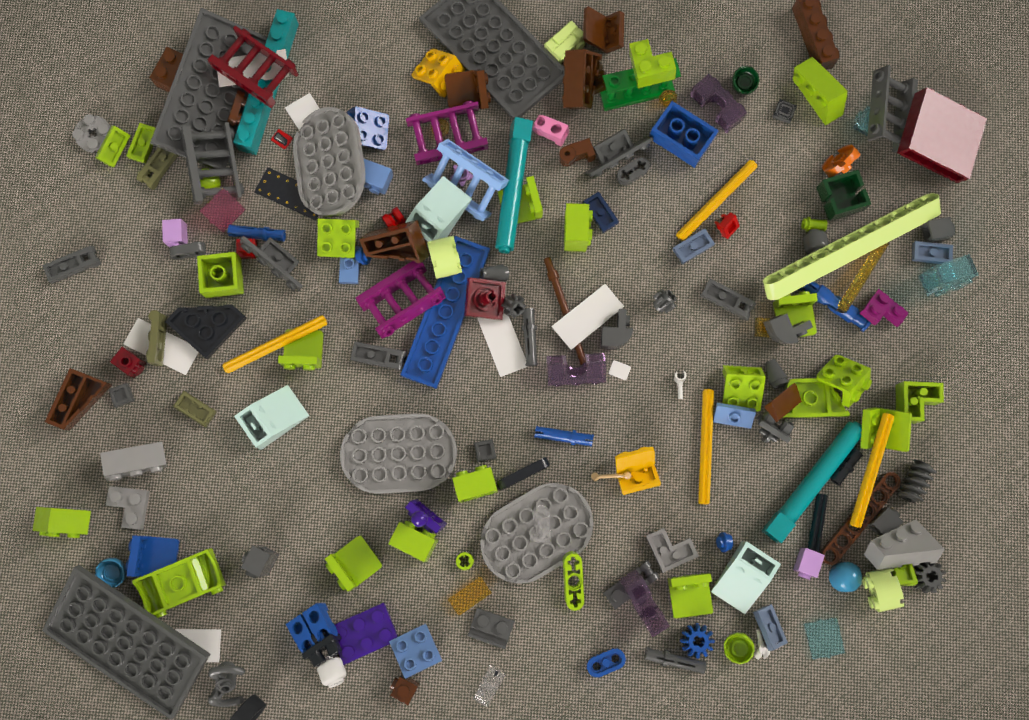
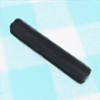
[808,493,828,552]

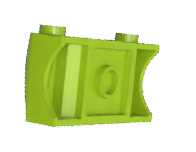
[132,548,226,618]

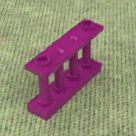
[405,101,488,166]
[355,261,446,339]

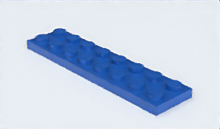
[401,236,490,389]

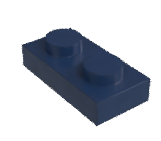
[583,192,619,233]

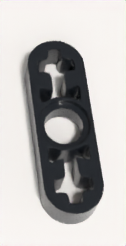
[496,457,551,491]

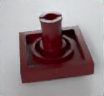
[464,277,506,320]

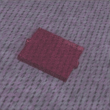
[200,188,246,232]

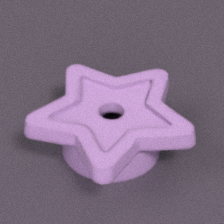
[450,165,473,187]

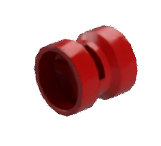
[381,207,406,227]

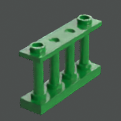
[600,58,681,111]

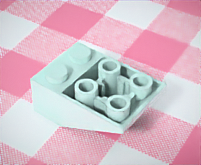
[405,176,472,242]
[234,385,309,450]
[711,541,781,614]

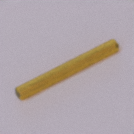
[838,242,889,312]

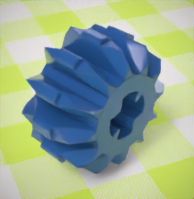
[680,623,715,659]

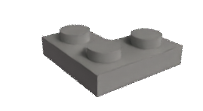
[105,486,150,530]
[645,528,699,573]

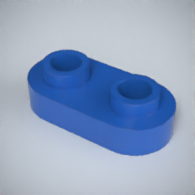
[586,648,626,677]

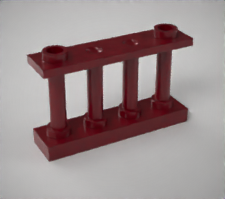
[207,26,299,109]

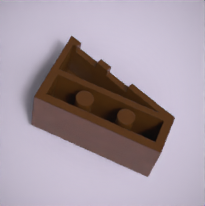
[562,49,602,109]
[359,220,430,263]
[45,368,112,430]

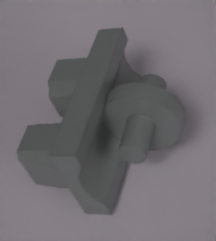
[757,411,794,443]

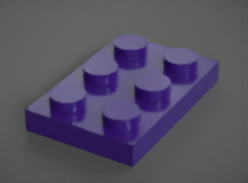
[335,602,398,665]

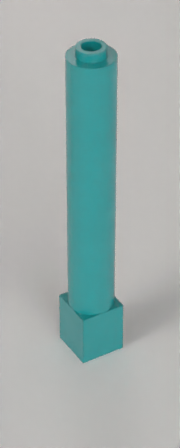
[495,117,533,254]
[761,421,862,543]

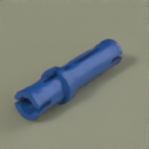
[227,225,286,242]
[534,426,594,447]

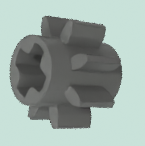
[653,289,677,313]
[501,293,526,318]

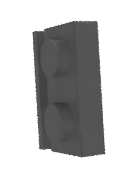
[468,607,515,649]

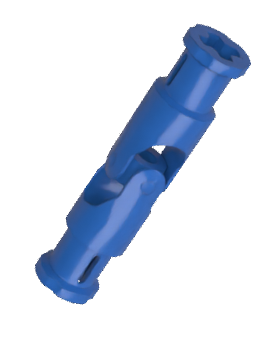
[799,281,871,332]

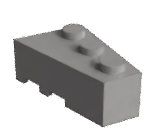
[100,442,167,481]

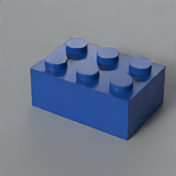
[649,101,719,168]

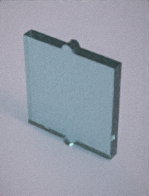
[804,618,845,659]

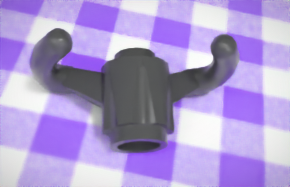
[208,661,245,707]

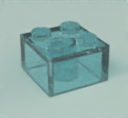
[919,254,979,297]

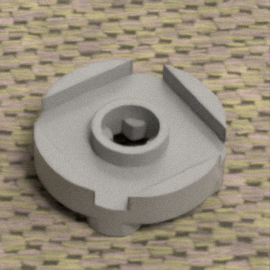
[72,114,111,153]

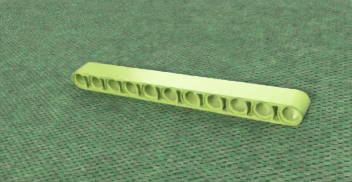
[763,193,941,300]

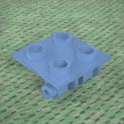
[389,624,442,679]

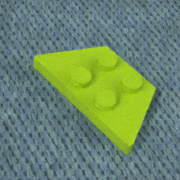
[783,378,850,418]

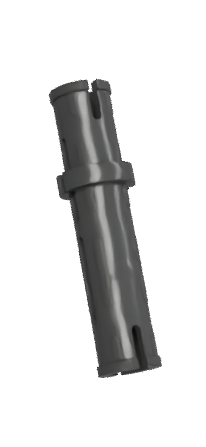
[522,308,538,366]
[644,647,706,674]

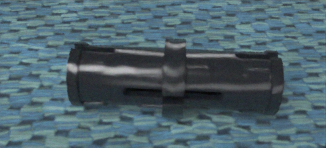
[830,448,863,486]

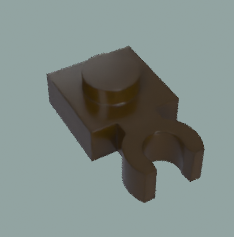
[593,60,606,95]

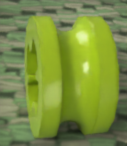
[456,552,474,570]

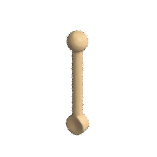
[591,472,631,481]

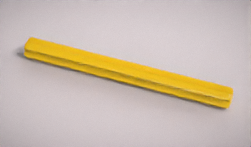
[676,160,758,241]
[222,315,327,373]
[698,389,714,505]
[850,413,894,528]

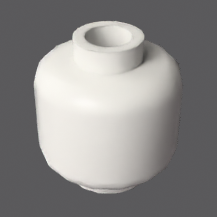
[317,656,347,688]

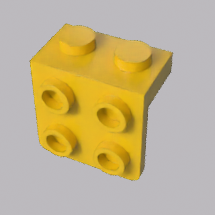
[412,49,465,98]
[615,447,661,495]

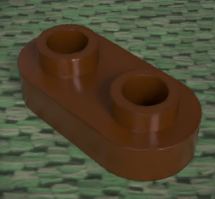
[227,90,248,127]

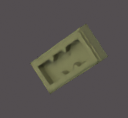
[173,391,217,427]

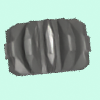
[914,562,947,593]

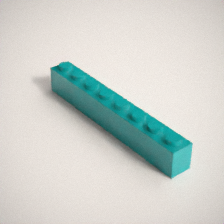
[233,9,299,155]

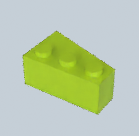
[793,57,848,126]

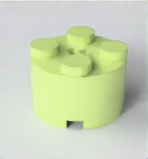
[427,236,462,279]
[862,568,904,612]

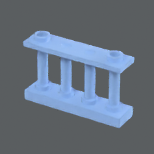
[422,139,509,221]

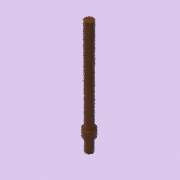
[544,257,588,365]

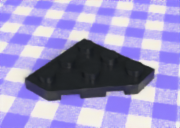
[165,304,247,360]

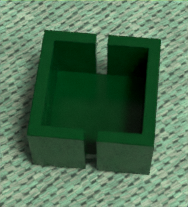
[816,169,871,221]

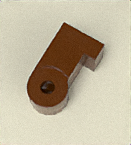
[559,138,596,167]

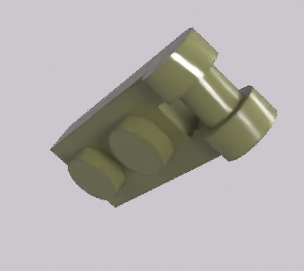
[137,147,179,190]
[146,310,167,366]

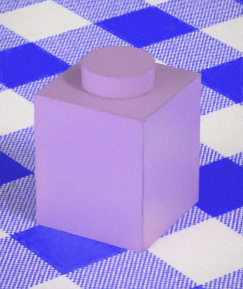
[162,219,188,247]
[793,548,825,580]

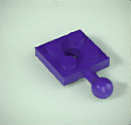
[405,499,447,533]

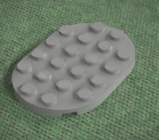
[293,107,366,217]
[340,413,457,494]
[480,483,593,584]

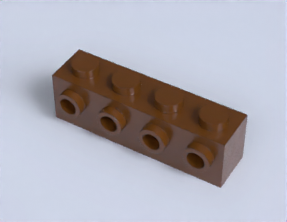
[792,0,840,70]

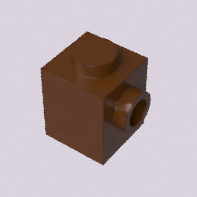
[390,674,420,705]

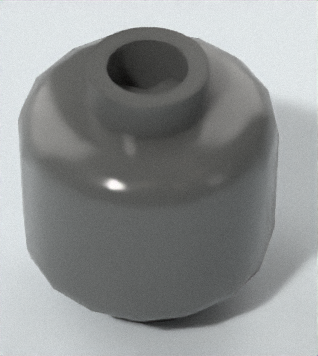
[803,229,829,255]

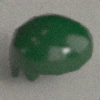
[731,66,760,95]

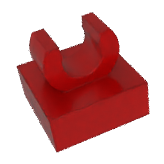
[714,212,740,239]
[236,239,257,259]

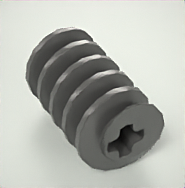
[897,459,937,504]

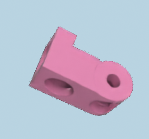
[532,115,569,147]

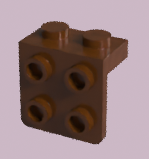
[583,6,624,54]
[444,69,491,109]

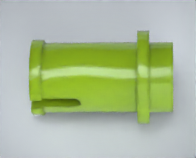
[801,217,827,232]

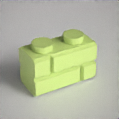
[544,21,585,64]

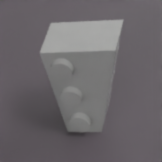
[864,519,945,570]

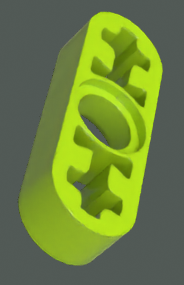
[563,551,584,611]

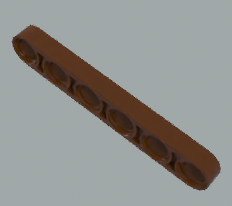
[820,472,901,565]

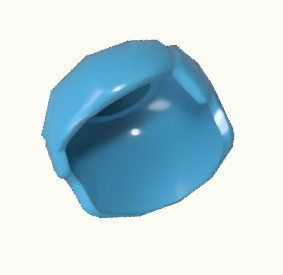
[95,558,127,588]
[829,562,863,592]

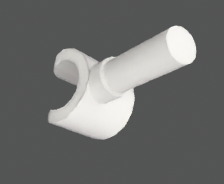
[674,371,686,399]
[754,629,770,660]

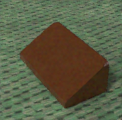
[764,383,802,422]

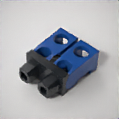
[286,603,342,667]

